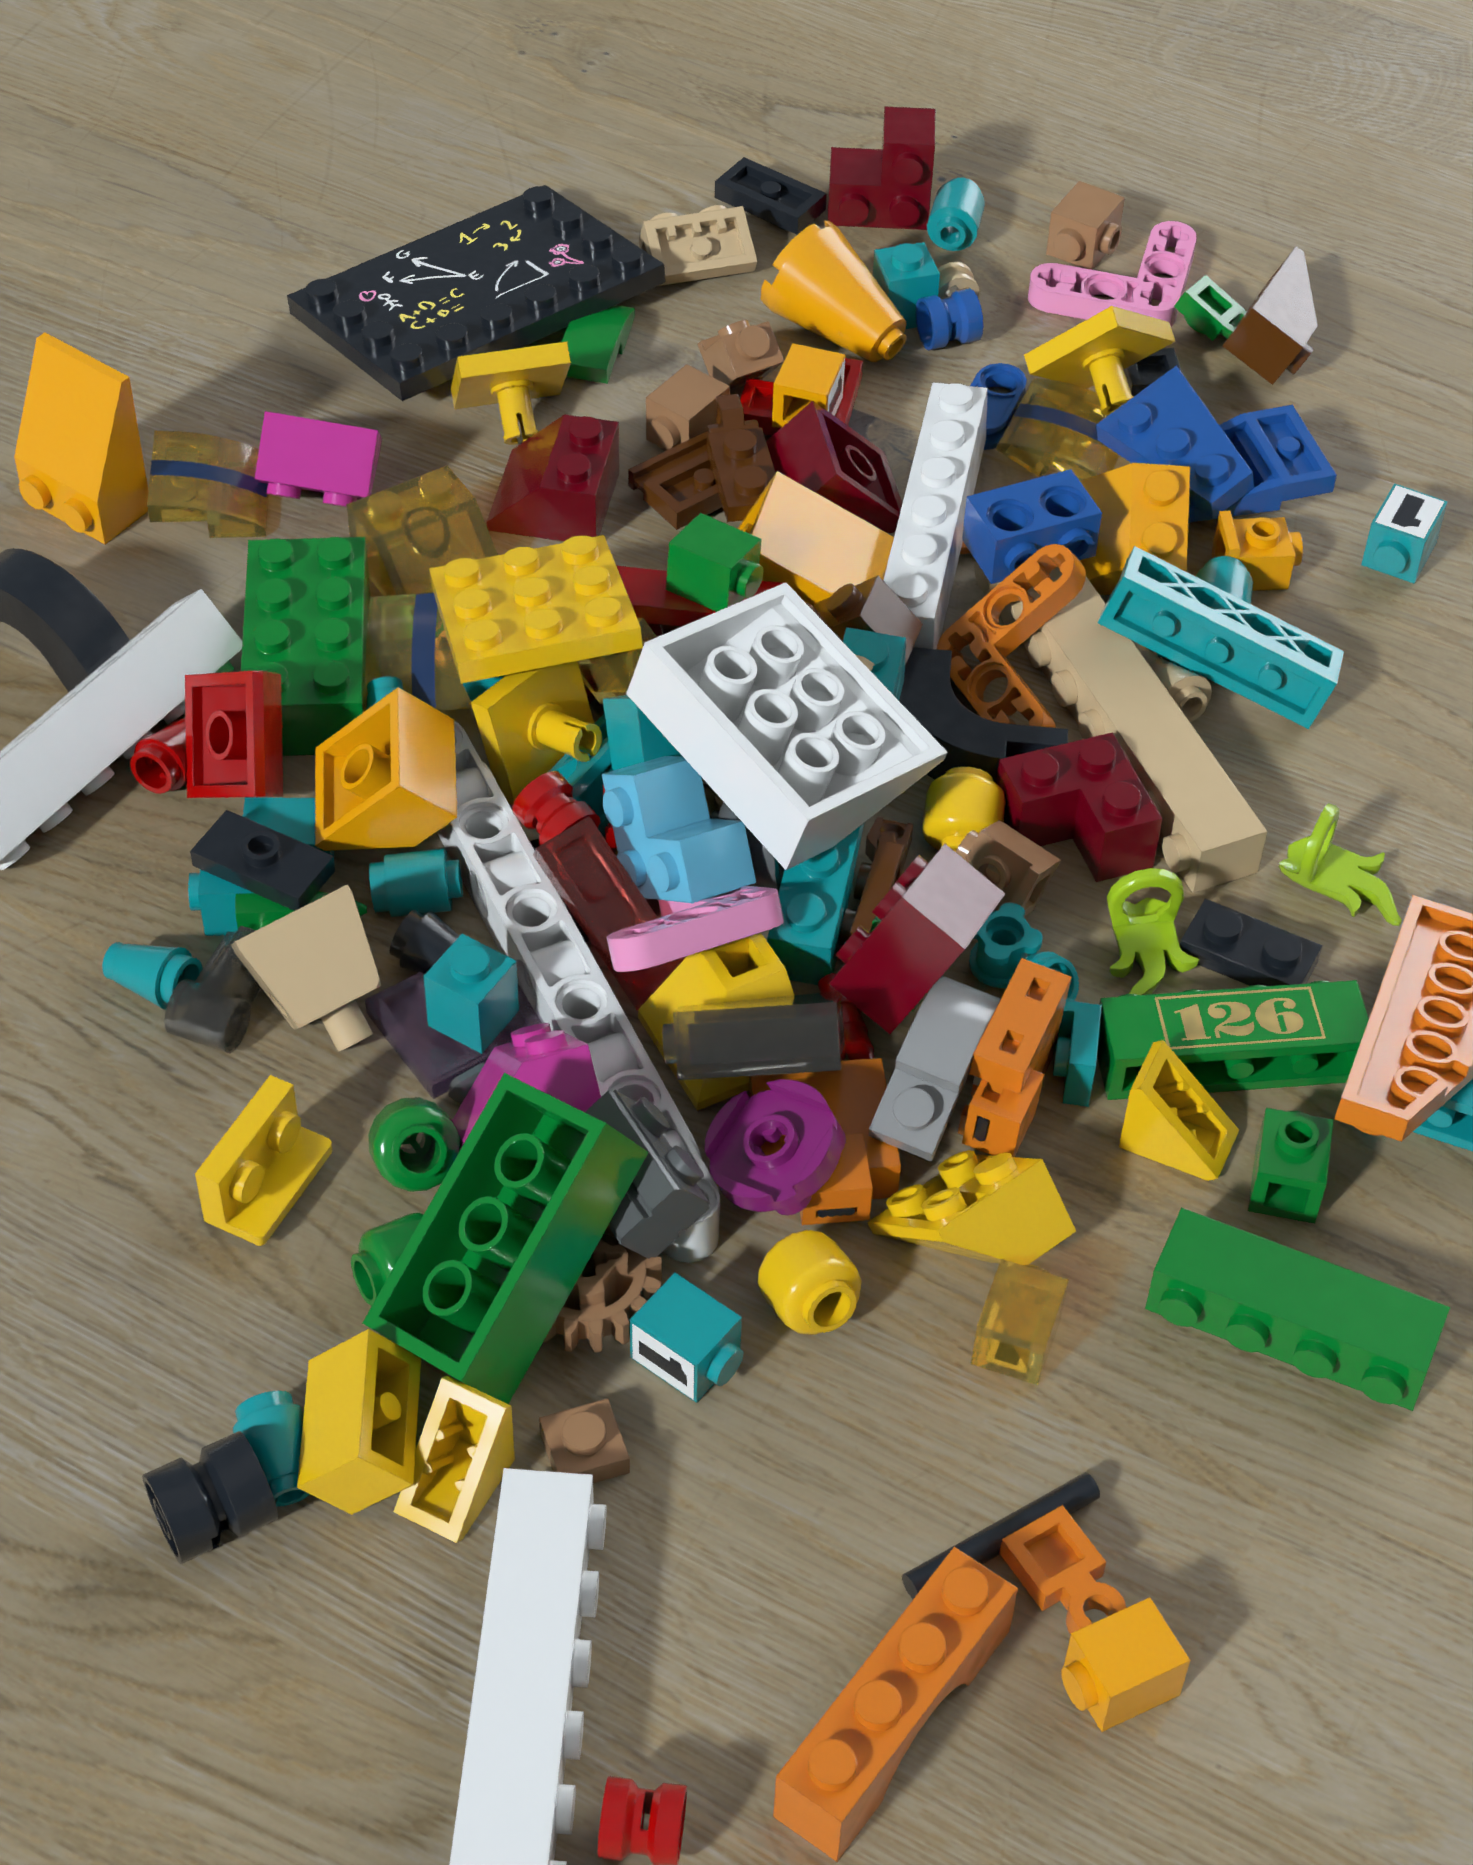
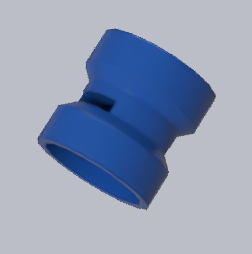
[915,288,984,351]

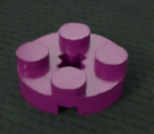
[705,1079,846,1216]

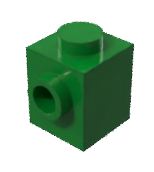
[666,513,764,612]
[1248,1108,1333,1224]

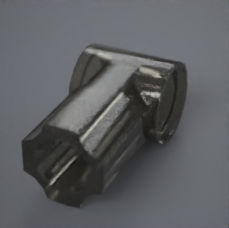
[165,926,262,1054]

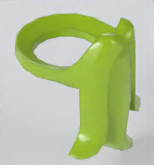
[1278,803,1402,926]
[1107,868,1199,995]

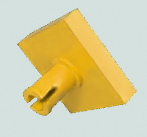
[1024,306,1175,415]
[451,342,571,445]
[471,661,602,806]

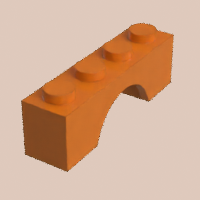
[773,1547,1018,1862]

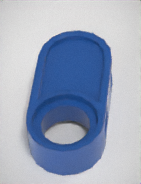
[970,363,1027,450]

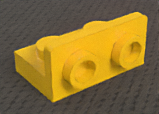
[195,1075,333,1246]

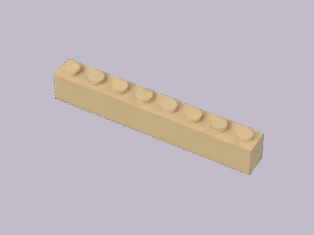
[974,561,1267,893]

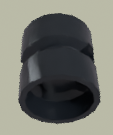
[142,1431,279,1564]

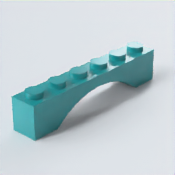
[767,627,906,985]

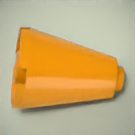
[761,221,907,362]

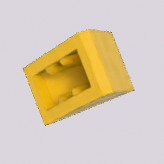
[1119,1040,1239,1181]
[393,1376,515,1543]

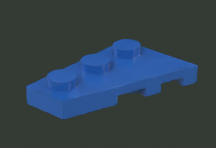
[1096,365,1254,519]

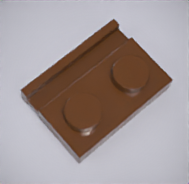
[628,431,723,530]

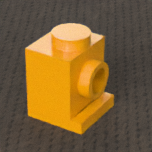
[1211,511,1303,591]

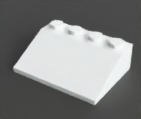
[627,582,947,870]

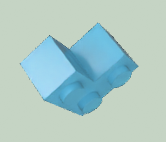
[602,756,756,903]

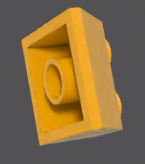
[1080,463,1190,595]
[315,687,457,851]

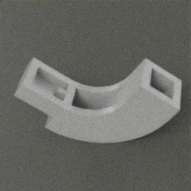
[869,976,1001,1162]

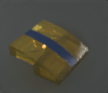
[995,378,1120,481]
[147,431,269,538]
[365,593,473,711]

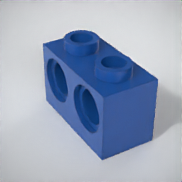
[962,469,1102,584]

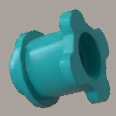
[969,903,1043,988]

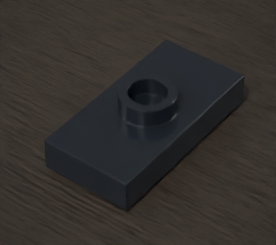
[190,810,335,911]

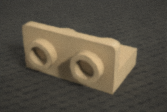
[638,205,758,286]

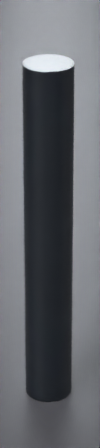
[902,1472,1100,1599]

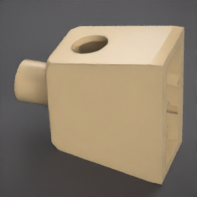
[231,884,381,1052]

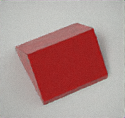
[185,671,283,798]

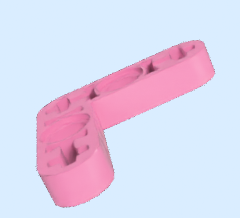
[1028,221,1197,327]
[607,886,784,972]

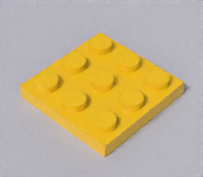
[429,535,643,684]

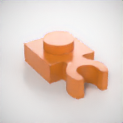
[999,1505,1127,1634]

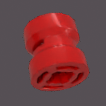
[512,771,600,859]
[597,1776,687,1865]

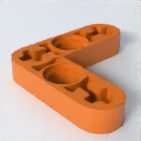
[937,544,1086,728]

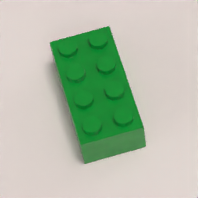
[241,537,370,756]
[362,1073,649,1404]

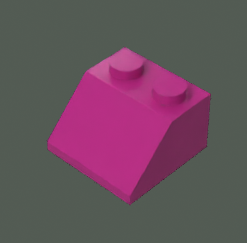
[255,411,382,509]
[452,1023,601,1148]

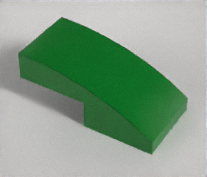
[562,305,635,384]

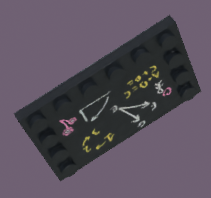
[287,185,666,401]

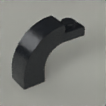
[0,548,130,692]
[899,647,1068,783]

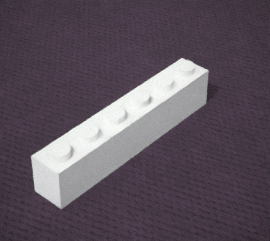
[883,382,988,649]
[0,589,242,870]
[449,1468,607,1865]

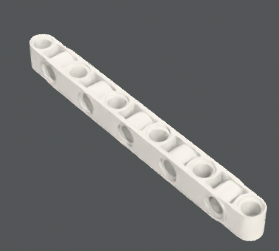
[437,721,720,1263]

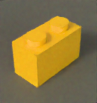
[297,1329,421,1515]

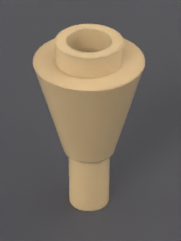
[1135,643,1212,722]

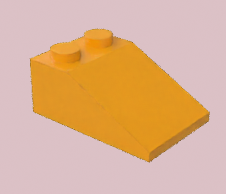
[14,332,152,545]

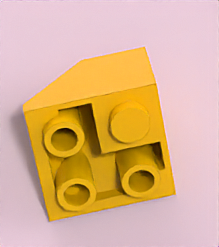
[638,932,815,1111]
[867,1150,1076,1267]

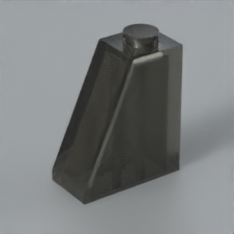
[662,991,846,1080]

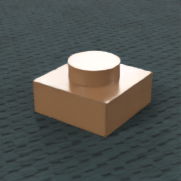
[539,1398,630,1483]

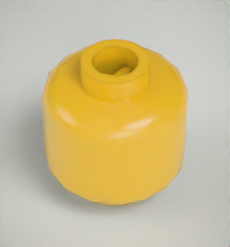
[922,767,1006,852]
[758,1230,862,1335]

